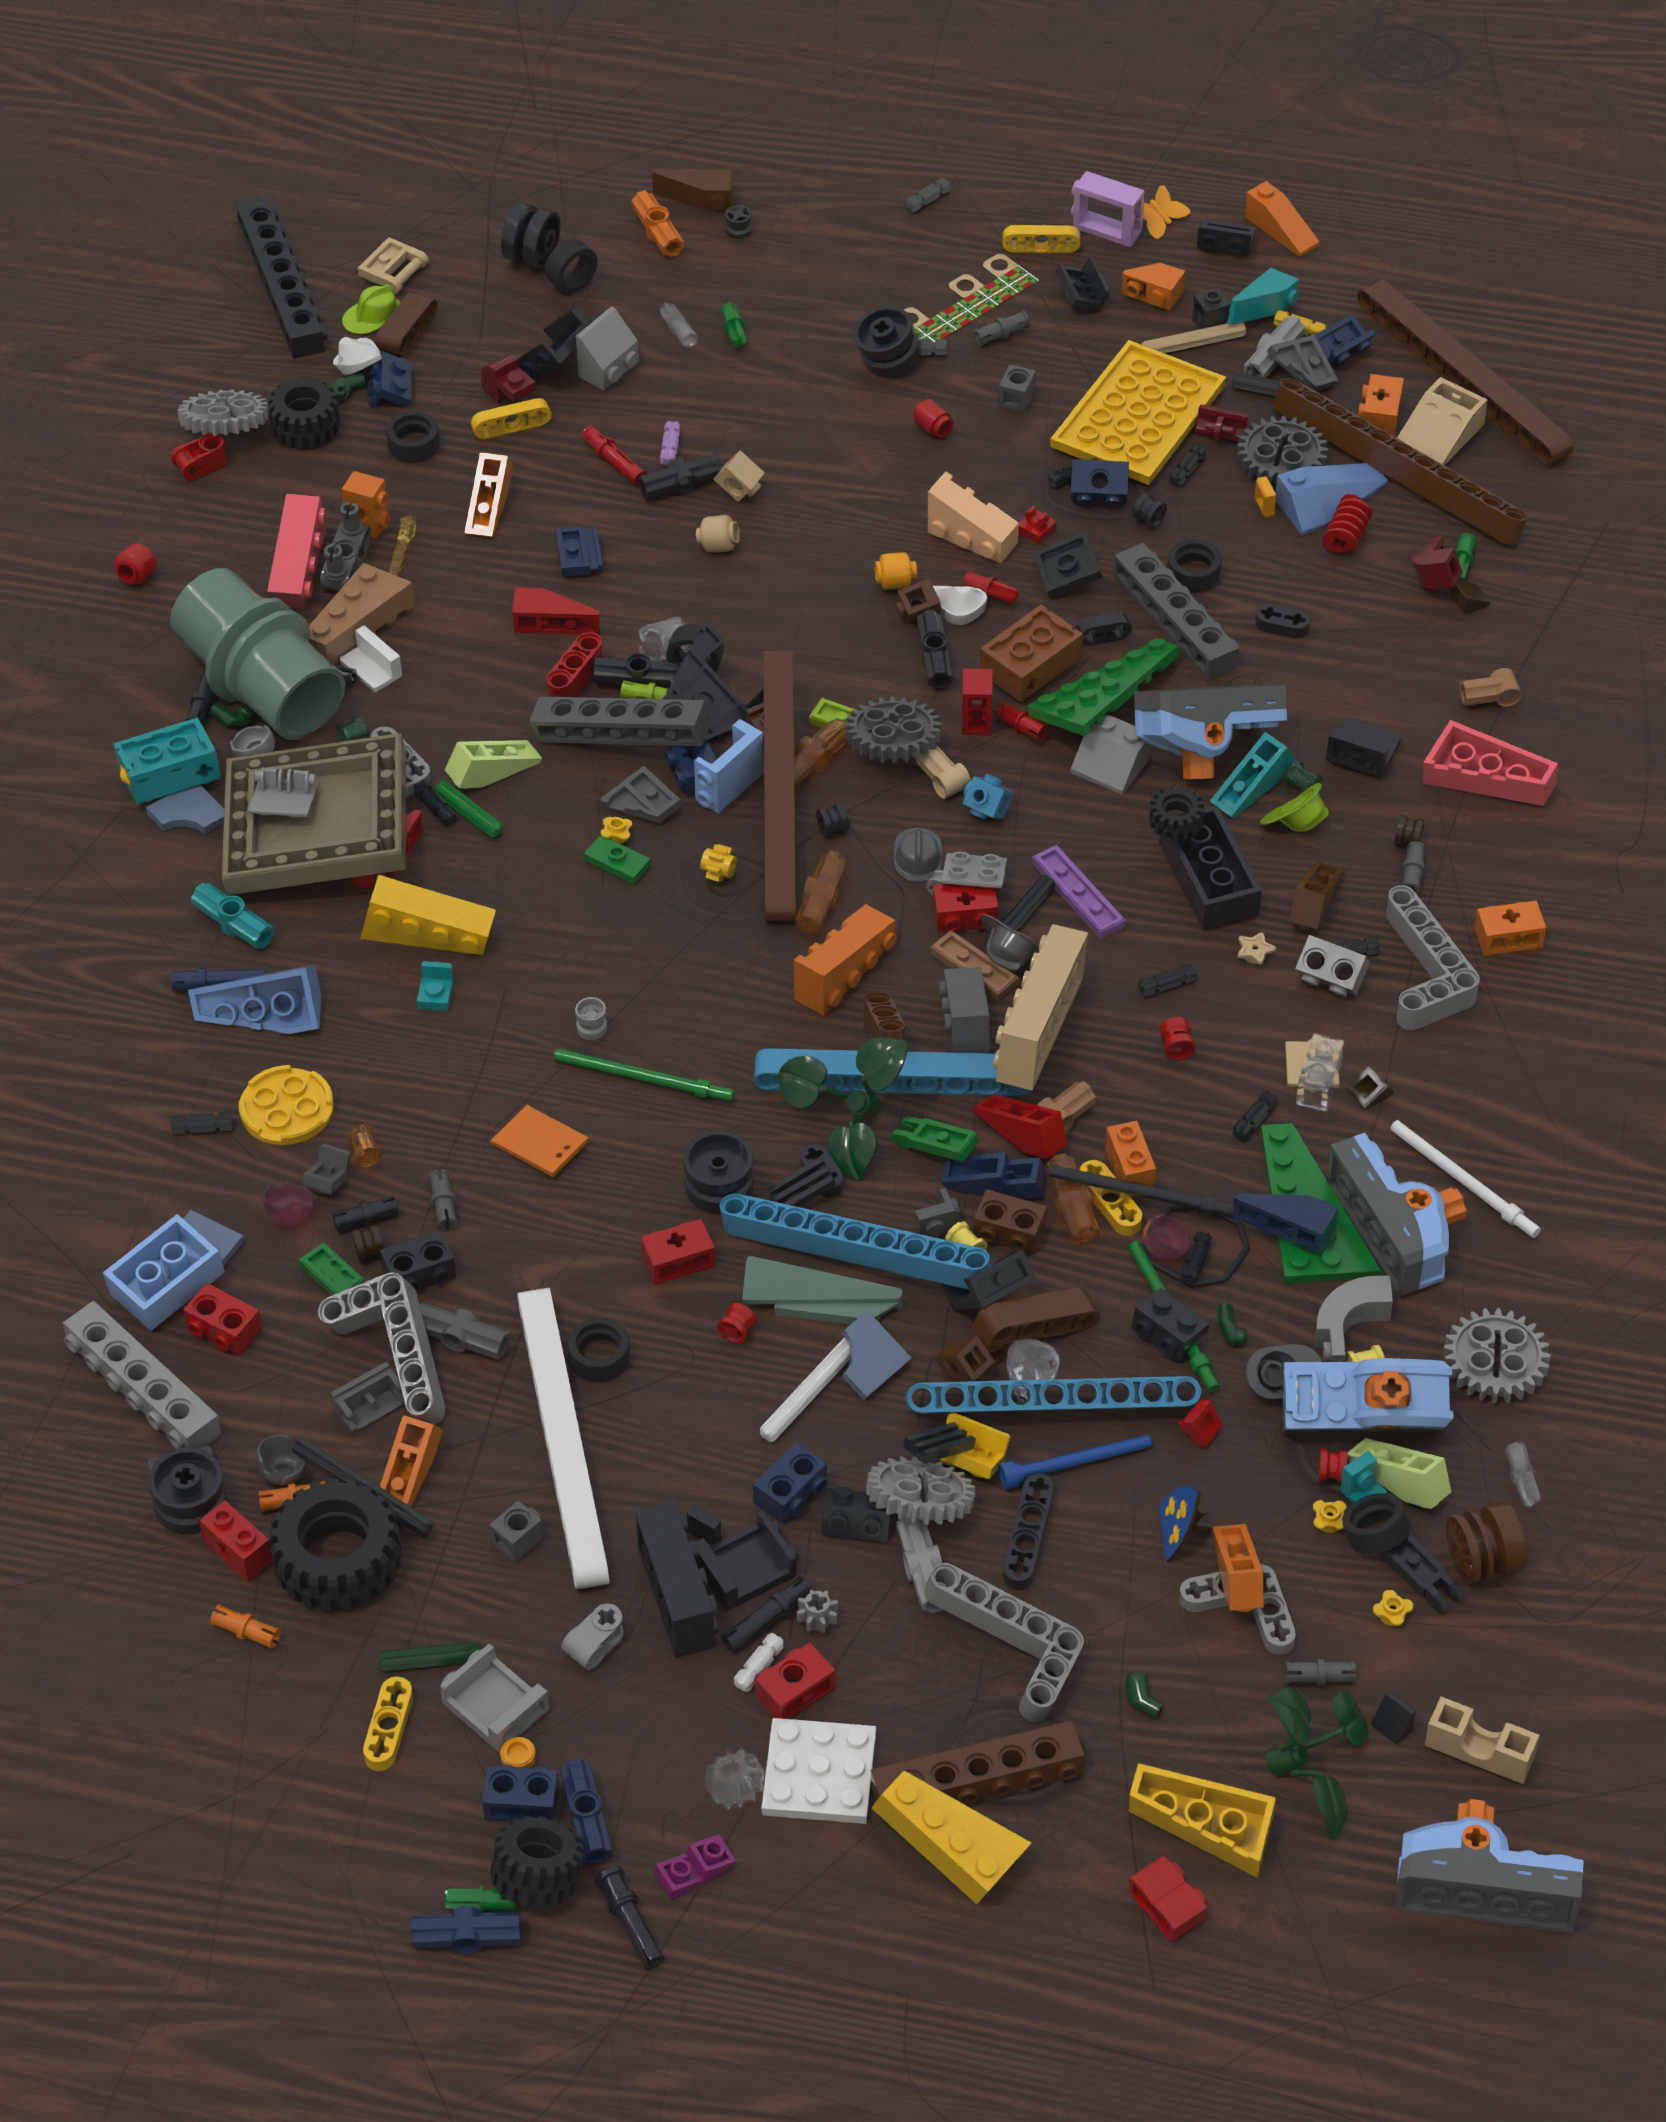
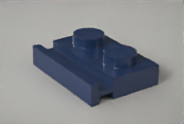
[555,525,603,576]

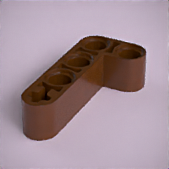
[968,1288,1100,1368]

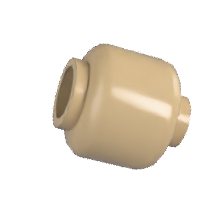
[696,515,740,553]

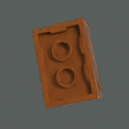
[980,604,1083,702]

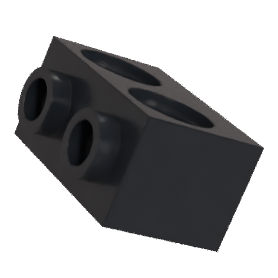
[380,1230,456,1295]

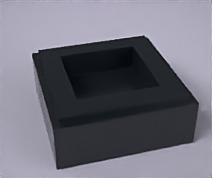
[687,1505,722,1546]

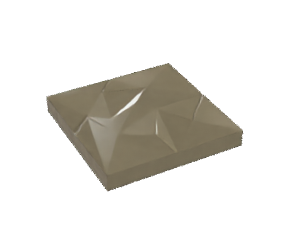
[222,733,406,895]

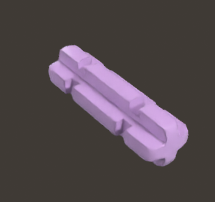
[660,421,680,466]

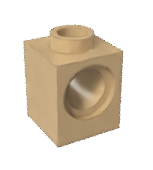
[713,450,764,502]

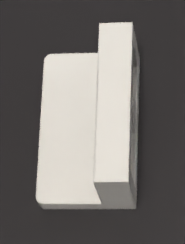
[340,625,402,692]

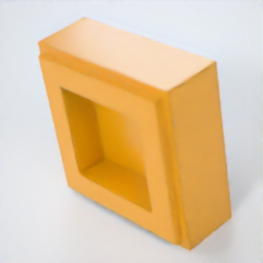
[1255,476,1276,517]

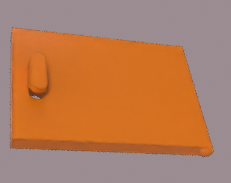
[490,1105,589,1177]

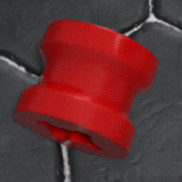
[716,1303,757,1344]
[1318,1448,1348,1483]

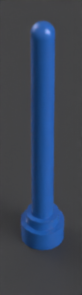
[998,1435,1153,1490]

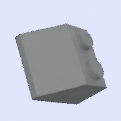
[576,306,639,391]
[1071,714,1152,795]

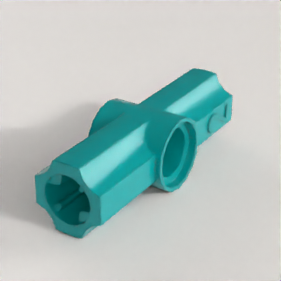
[191,882,275,949]

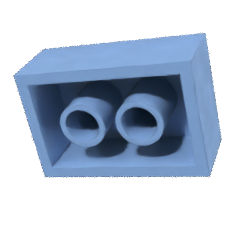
[103,1214,225,1331]

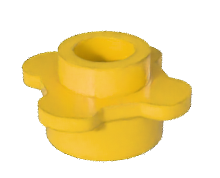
[601,817,632,844]
[1313,1500,1346,1533]
[1373,1590,1413,1626]

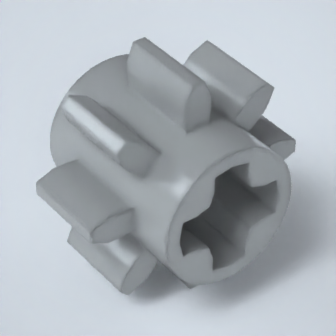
[797,1590,838,1633]

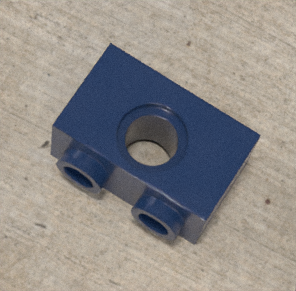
[1071,459,1129,505]

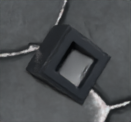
[1371,1691,1416,1744]

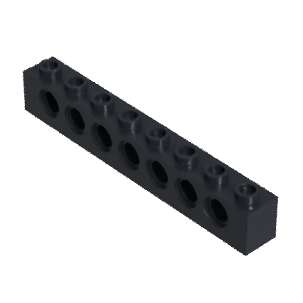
[235,195,328,359]

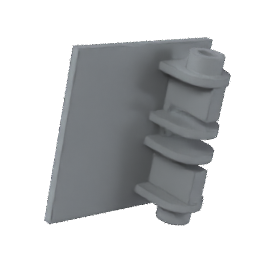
[248,767,318,818]
[941,852,1007,888]

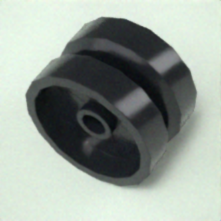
[501,202,561,269]
[854,306,921,377]
[683,1130,754,1213]
[149,1448,227,1535]

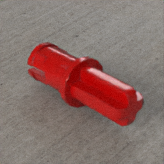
[963,571,1019,604]
[995,703,1050,742]

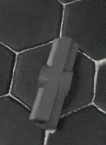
[419,1302,510,1360]

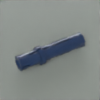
[171,968,265,991]

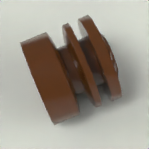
[1446,1501,1528,1585]

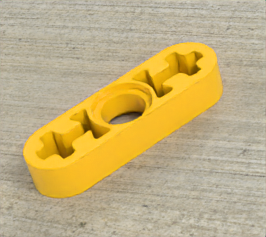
[1002,225,1080,253]
[471,398,552,439]
[1080,1160,1142,1236]
[363,1677,413,1771]

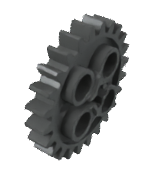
[1237,416,1328,485]
[846,696,942,763]

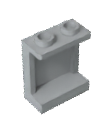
[440,1644,549,1753]

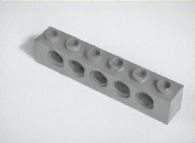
[63,1301,221,1449]

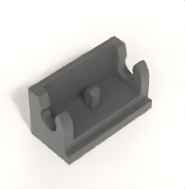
[330,1361,405,1436]

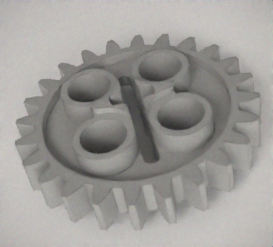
[178,389,269,436]
[1443,1308,1551,1403]
[866,1456,975,1525]

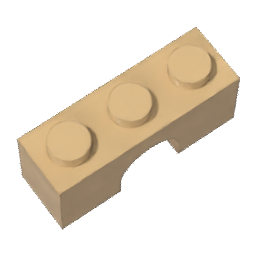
[1425,1697,1540,1784]

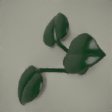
[778,1037,908,1181]
[1265,1688,1368,1840]

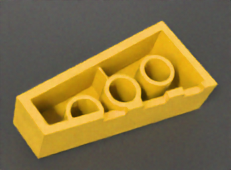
[360,875,496,955]
[1129,1763,1276,1878]
[872,1771,1031,1904]

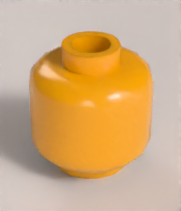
[875,552,917,590]

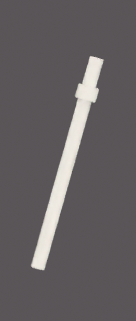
[1390,1120,1541,1238]

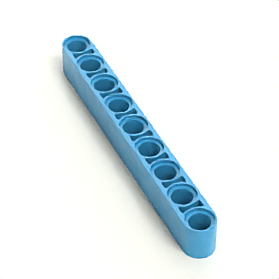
[754,1048,1031,1096]
[720,1194,990,1289]
[905,1376,1201,1414]

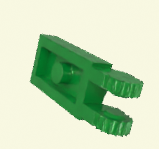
[891,1116,979,1162]

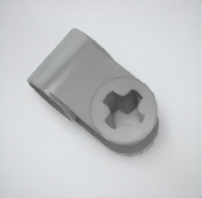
[561,1603,624,1671]

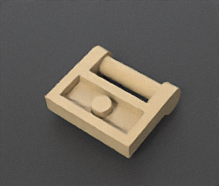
[358,237,429,295]

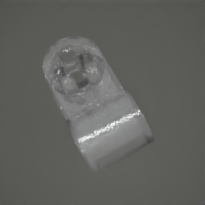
[639,616,691,661]

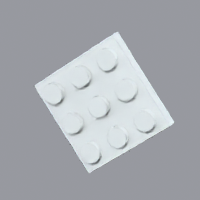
[762,1718,876,1824]

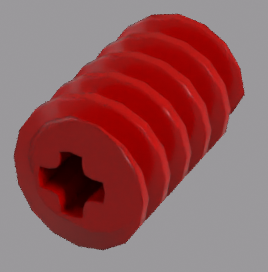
[1322,493,1372,553]

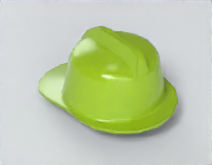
[342,284,400,335]
[1260,783,1329,832]

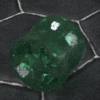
[335,716,370,742]

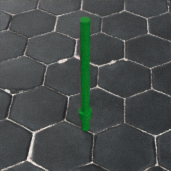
[554,1048,735,1102]
[1128,1241,1220,1393]

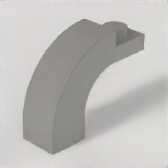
[1314,1275,1393,1362]

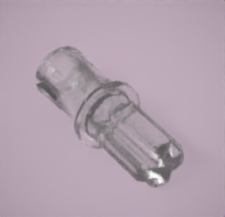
[660,303,698,348]
[1505,1442,1541,1506]

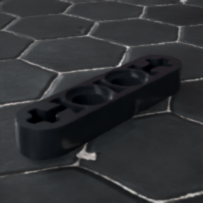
[1003,1473,1054,1590]

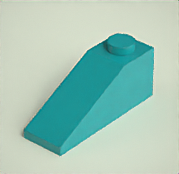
[1227,268,1299,325]
[1210,732,1296,819]

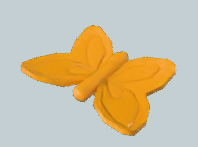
[1143,185,1190,239]

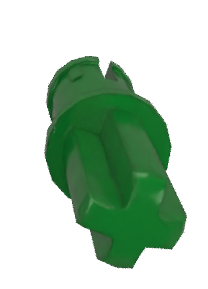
[721,302,746,348]
[1455,533,1477,581]
[445,1885,516,1913]

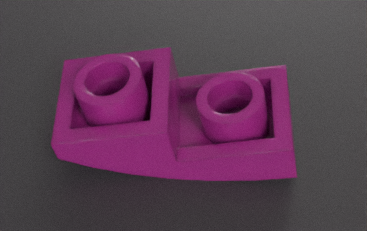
[654,1834,736,1899]

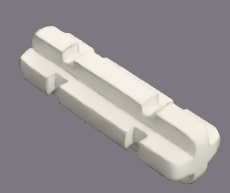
[734,1633,784,1692]

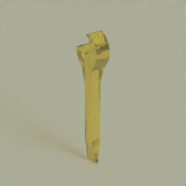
[388,515,417,576]

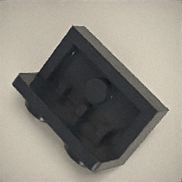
[1197,219,1256,256]
[1055,257,1111,312]
[1131,1287,1210,1364]
[821,1486,892,1543]

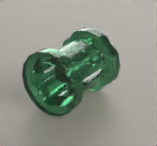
[1283,760,1323,792]

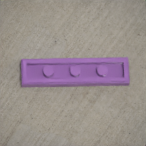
[1032,845,1126,940]

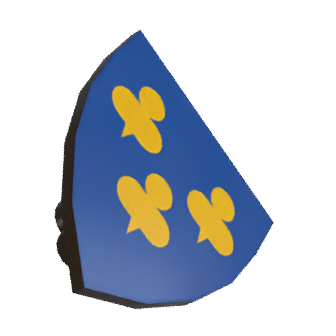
[1158,1486,1212,1562]

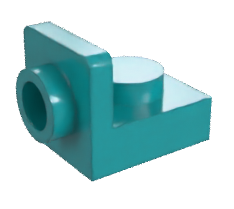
[417,961,454,1011]
[1340,1451,1386,1503]

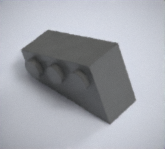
[938,967,990,1054]

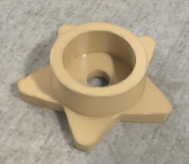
[1237,932,1276,964]

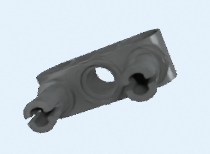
[320,502,371,592]

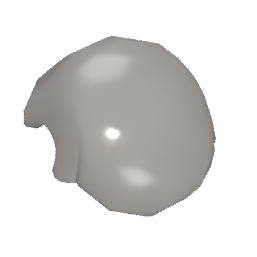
[230,725,275,757]

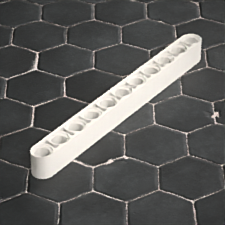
[517,1288,610,1590]

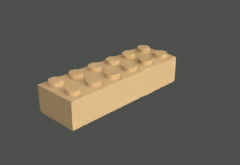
[993,924,1088,1090]

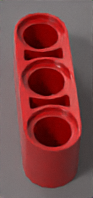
[546,632,603,697]

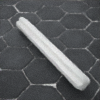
[760,1337,851,1442]

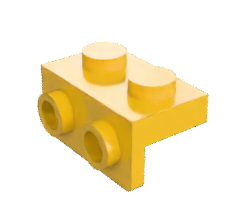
[939,1412,1010,1479]

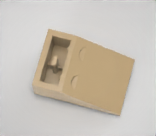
[1397,377,1487,466]

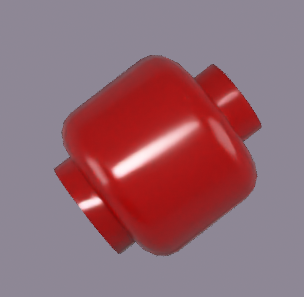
[114,543,157,585]

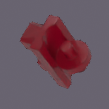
[1195,404,1249,442]

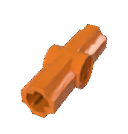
[631,190,684,258]

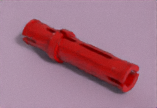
[581,425,647,486]

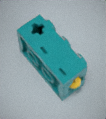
[113,717,221,805]

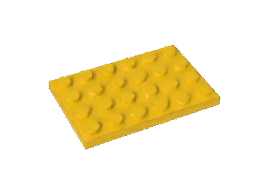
[1050,340,1226,485]

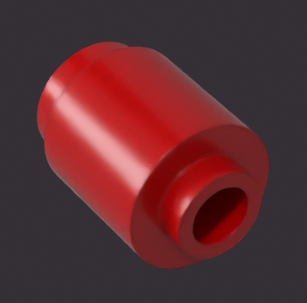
[913,399,954,438]

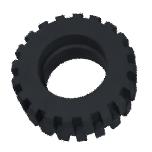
[269,1479,401,1612]

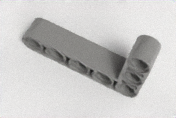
[1386,885,1480,1030]
[318,1272,445,1425]
[924,1563,1084,1723]

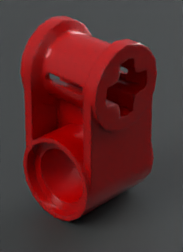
[171,433,228,481]

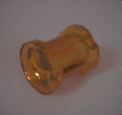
[347,1124,383,1167]

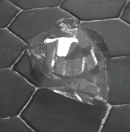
[1007,1339,1060,1412]

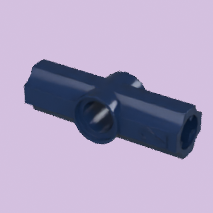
[560,1758,613,1865]
[411,1906,521,1954]

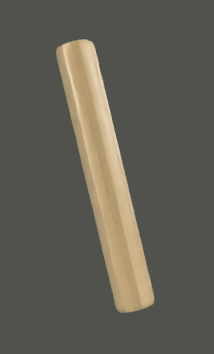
[1141,322,1246,354]

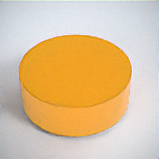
[500,1737,536,1768]

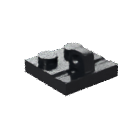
[1033,531,1103,599]

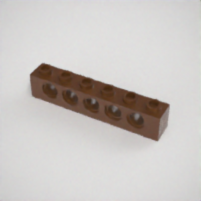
[871,1720,1085,1823]

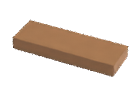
[930,930,1019,1001]

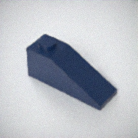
[1232,1193,1339,1254]

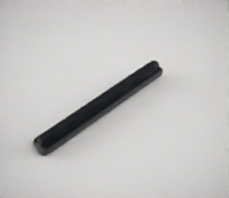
[292,1437,434,1537]

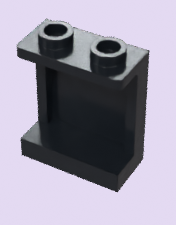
[518,305,592,381]
[940,1249,1036,1310]
[695,1510,799,1612]

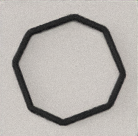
[1143,1205,1250,1287]

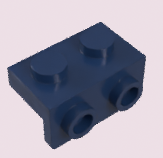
[1315,314,1376,366]
[367,351,412,408]

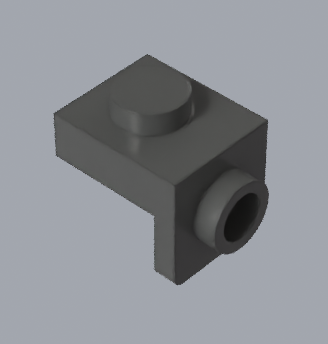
[302,1143,351,1194]
[915,1188,959,1237]

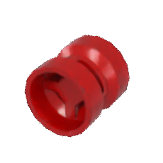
[1159,1017,1196,1060]

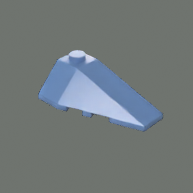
[1276,463,1388,536]
[188,965,321,1034]

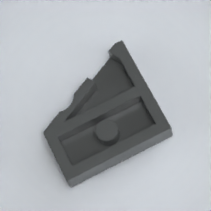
[1267,335,1338,391]
[600,766,682,823]

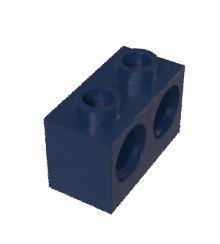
[753,1442,828,1524]
[482,1764,559,1822]

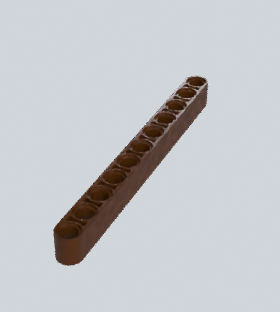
[1357,280,1573,465]
[1273,378,1527,545]
[763,650,796,921]

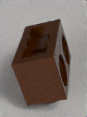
[973,1189,1047,1255]

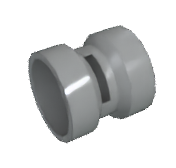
[575,997,607,1041]

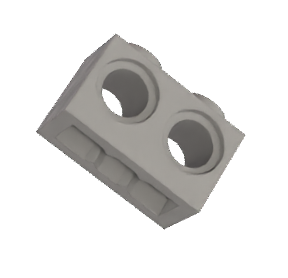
[1295,935,1370,997]

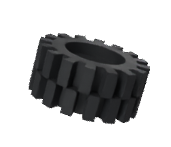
[1149,785,1205,841]

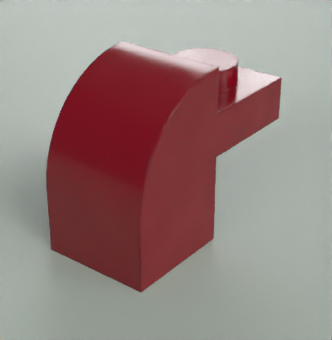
[481,354,536,404]
[1411,536,1463,589]

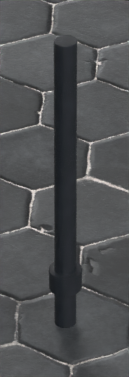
[1049,1165,1234,1217]

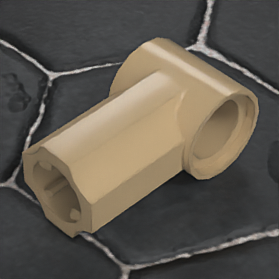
[916,746,971,799]

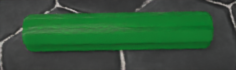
[435,780,503,838]

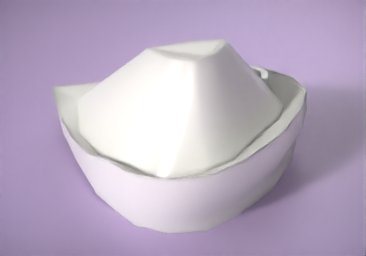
[333,337,382,375]
[933,586,987,625]

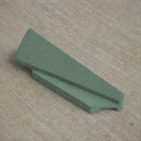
[742,1256,903,1325]

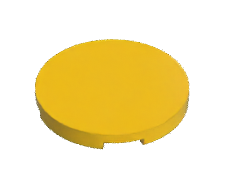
[239,1065,334,1145]

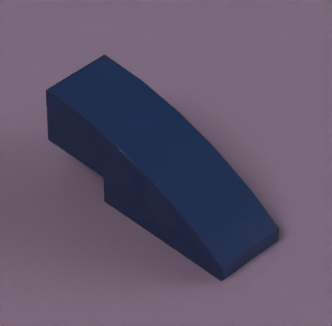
[941,1152,1047,1199]

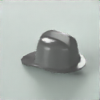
[894,828,942,883]
[981,914,1039,971]
[1246,1344,1322,1399]

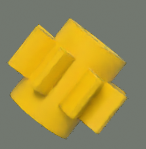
[700,844,737,882]

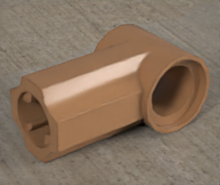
[1459,668,1522,707]
[1038,1081,1096,1134]

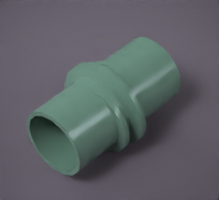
[170,568,346,740]

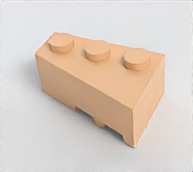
[928,471,1019,564]

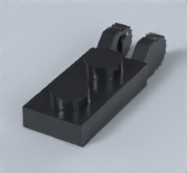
[1379,1533,1465,1614]

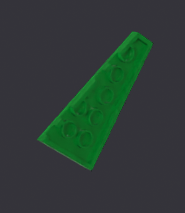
[1027,639,1180,736]
[1260,1123,1381,1284]

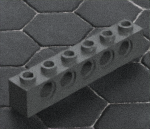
[1113,543,1240,681]
[529,697,711,746]

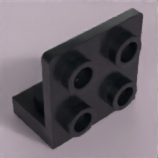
[1326,717,1402,778]

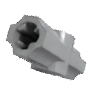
[1243,315,1305,378]
[896,1517,946,1614]

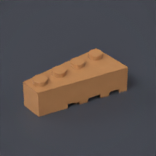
[309,563,415,664]

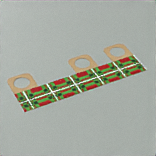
[905,254,1039,342]

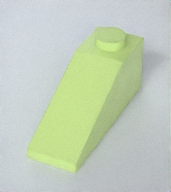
[445,740,542,789]
[1347,1438,1451,1509]

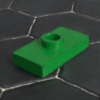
[584,835,651,884]
[299,1242,365,1296]

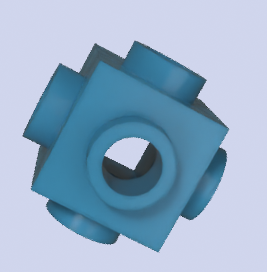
[962,774,1015,819]

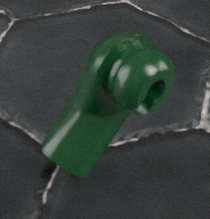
[333,373,366,401]
[209,703,254,727]
[1217,1302,1246,1347]
[1125,1672,1164,1719]

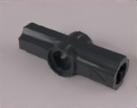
[638,453,724,500]
[917,610,953,690]
[594,653,681,687]

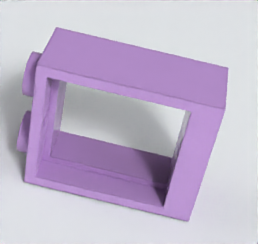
[1071,171,1144,247]

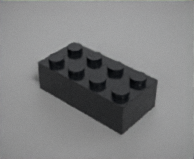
[1159,805,1262,929]
[635,1501,719,1658]

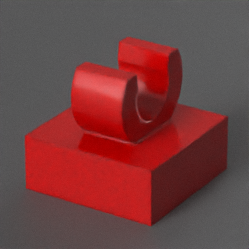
[1018,506,1057,545]
[1178,1399,1223,1447]

